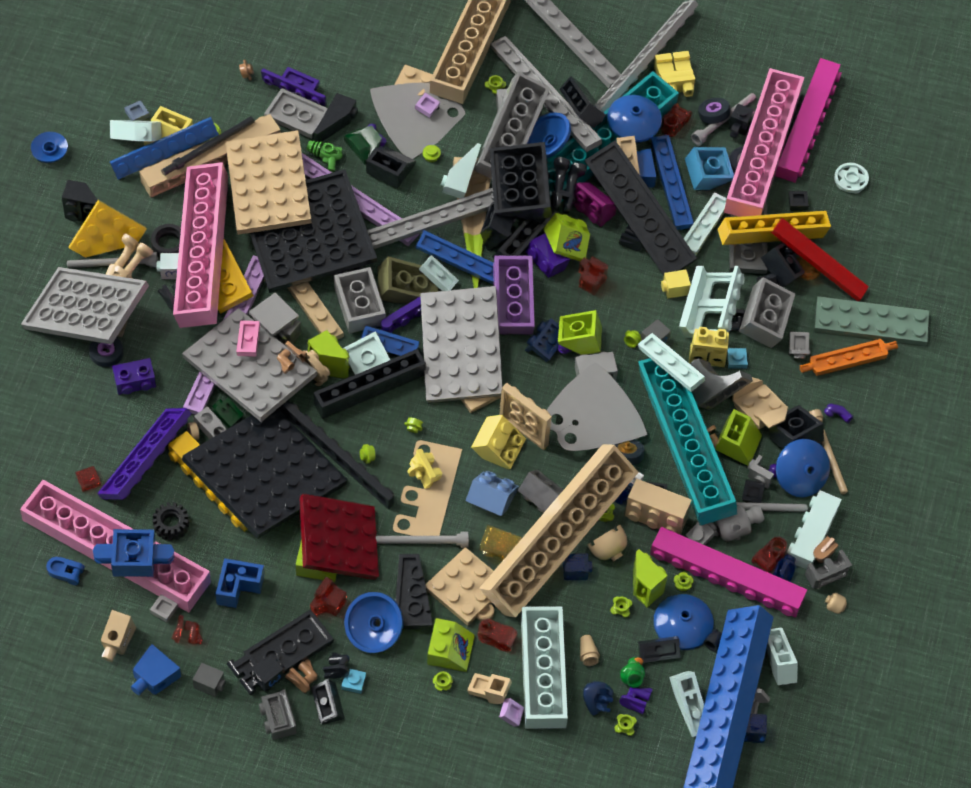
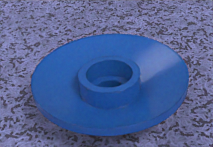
[31,132,68,163]

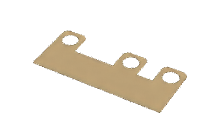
[393,440,462,536]

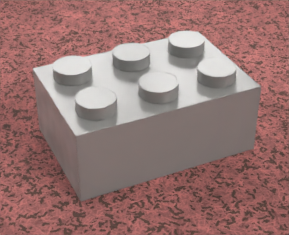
[334,267,386,334]
[739,277,795,348]

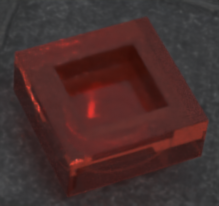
[75,466,101,492]

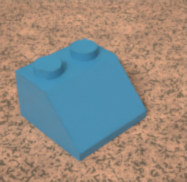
[685,147,734,190]

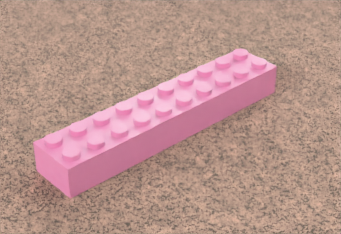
[724,68,804,217]
[173,162,229,328]
[20,480,211,613]

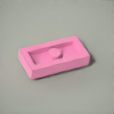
[236,321,260,357]

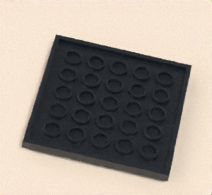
[249,169,377,293]
[182,408,348,539]

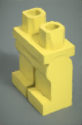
[654,51,695,97]
[689,327,729,367]

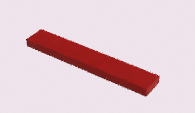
[771,218,869,301]

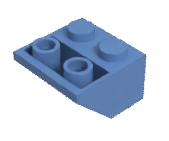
[466,471,519,516]

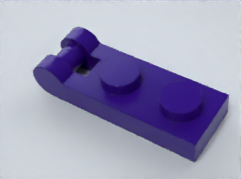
[381,296,422,333]

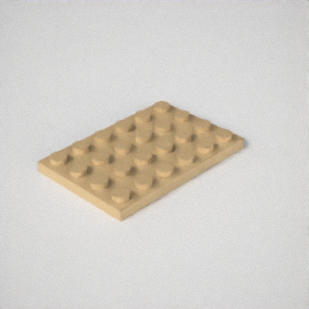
[226,130,312,235]

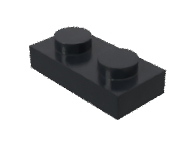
[638,636,681,663]

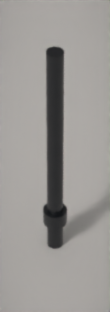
[161,116,255,176]

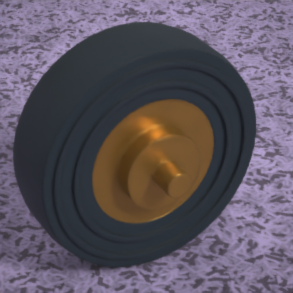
[612,439,644,465]

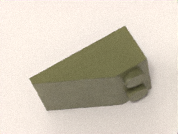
[378,257,438,303]

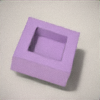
[415,93,440,118]
[499,698,524,727]

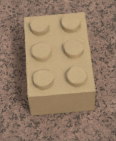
[625,478,692,535]

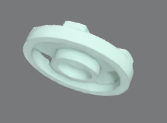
[834,163,869,194]

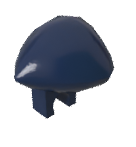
[583,681,614,716]

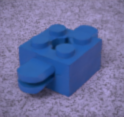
[93,529,175,577]

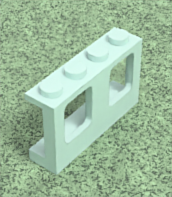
[679,266,744,338]

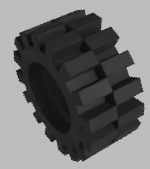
[153,502,189,541]

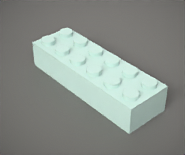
[521,607,568,729]

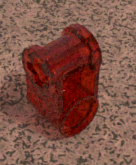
[662,103,693,137]
[751,537,787,573]
[477,619,518,652]

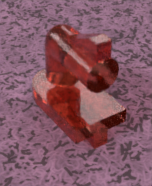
[171,615,202,644]

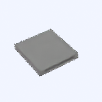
[249,293,299,337]

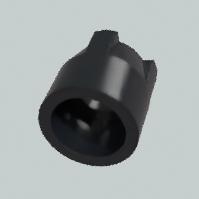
[704,629,722,652]

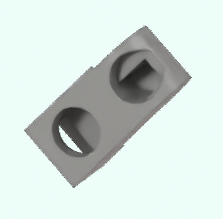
[193,406,227,440]

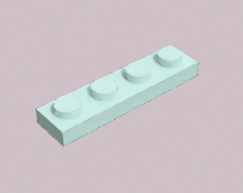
[684,192,727,256]
[638,333,705,392]

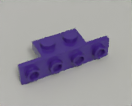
[261,67,327,107]

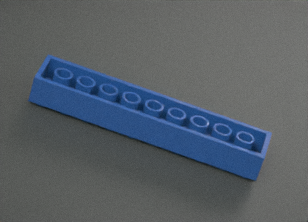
[684,605,774,788]

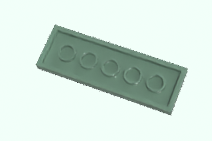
[814,296,929,346]

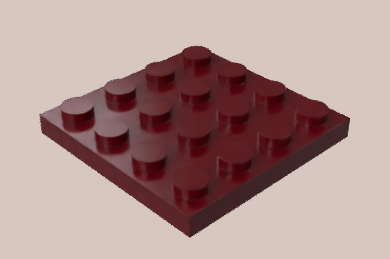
[300,494,379,580]

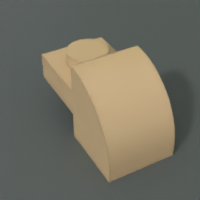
[467,673,512,704]

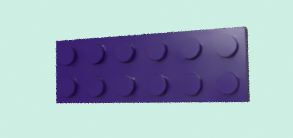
[97,408,192,500]

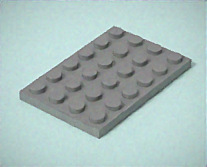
[21,267,149,345]
[420,286,503,403]
[182,308,317,422]

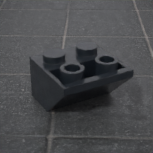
[366,146,416,189]
[62,180,98,222]
[480,202,517,251]

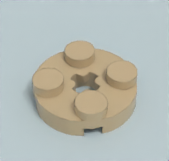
[304,350,330,386]

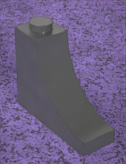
[690,358,753,410]

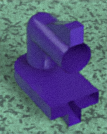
[619,687,653,714]

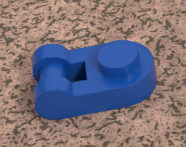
[46,557,85,585]

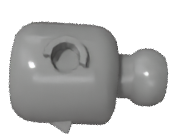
[715,505,764,541]

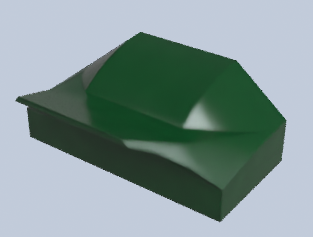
[344,125,382,165]

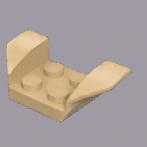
[732,377,789,430]

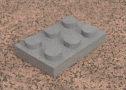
[264,88,328,139]

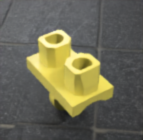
[407,449,442,489]

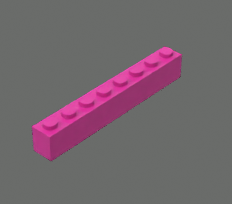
[775,58,842,183]
[650,527,807,618]

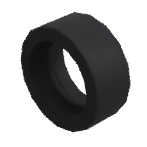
[151,224,181,258]

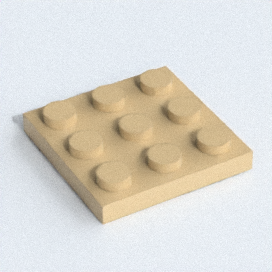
[499,383,552,450]
[426,547,494,626]

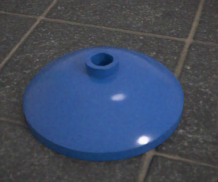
[607,95,662,142]
[527,112,571,158]
[776,439,830,497]
[344,592,403,653]
[654,594,714,650]

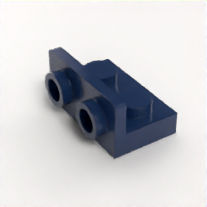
[525,318,559,362]

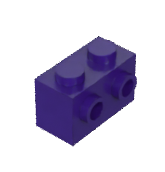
[526,233,570,278]
[112,358,156,395]

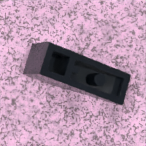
[314,93,358,142]

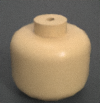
[825,593,847,614]

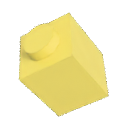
[661,270,691,299]

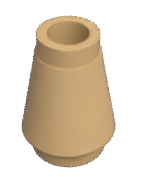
[580,635,600,666]

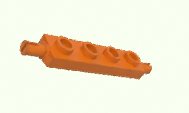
[800,339,898,376]

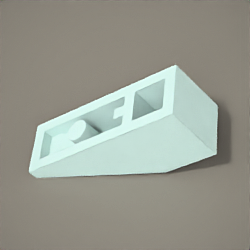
[110,120,161,141]
[441,143,481,199]
[766,628,798,685]
[669,671,704,737]

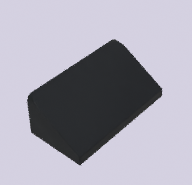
[311,679,345,724]

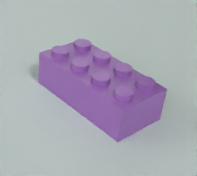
[493,256,534,334]

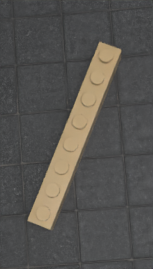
[140,114,281,197]

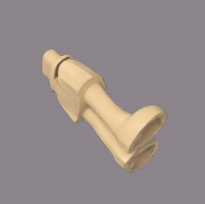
[106,234,154,279]

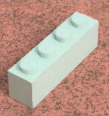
[787,490,842,569]

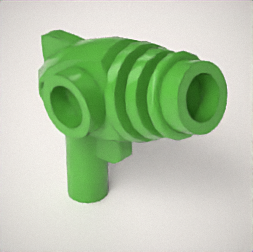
[306,141,343,173]

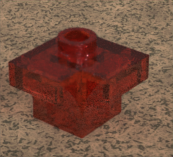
[579,256,608,296]
[310,577,347,617]

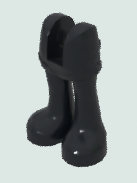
[552,157,587,214]

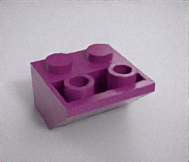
[574,182,616,227]

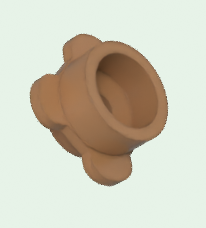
[239,59,254,80]

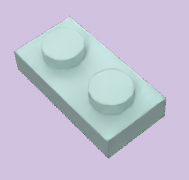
[419,255,459,291]

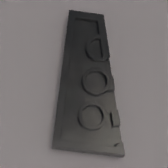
[395,554,434,629]

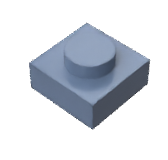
[124,100,149,121]

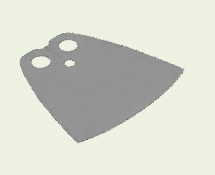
[370,83,465,159]
[547,362,647,451]

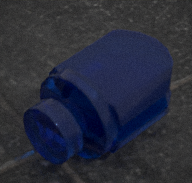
[773,555,796,582]

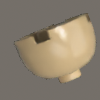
[587,525,627,561]

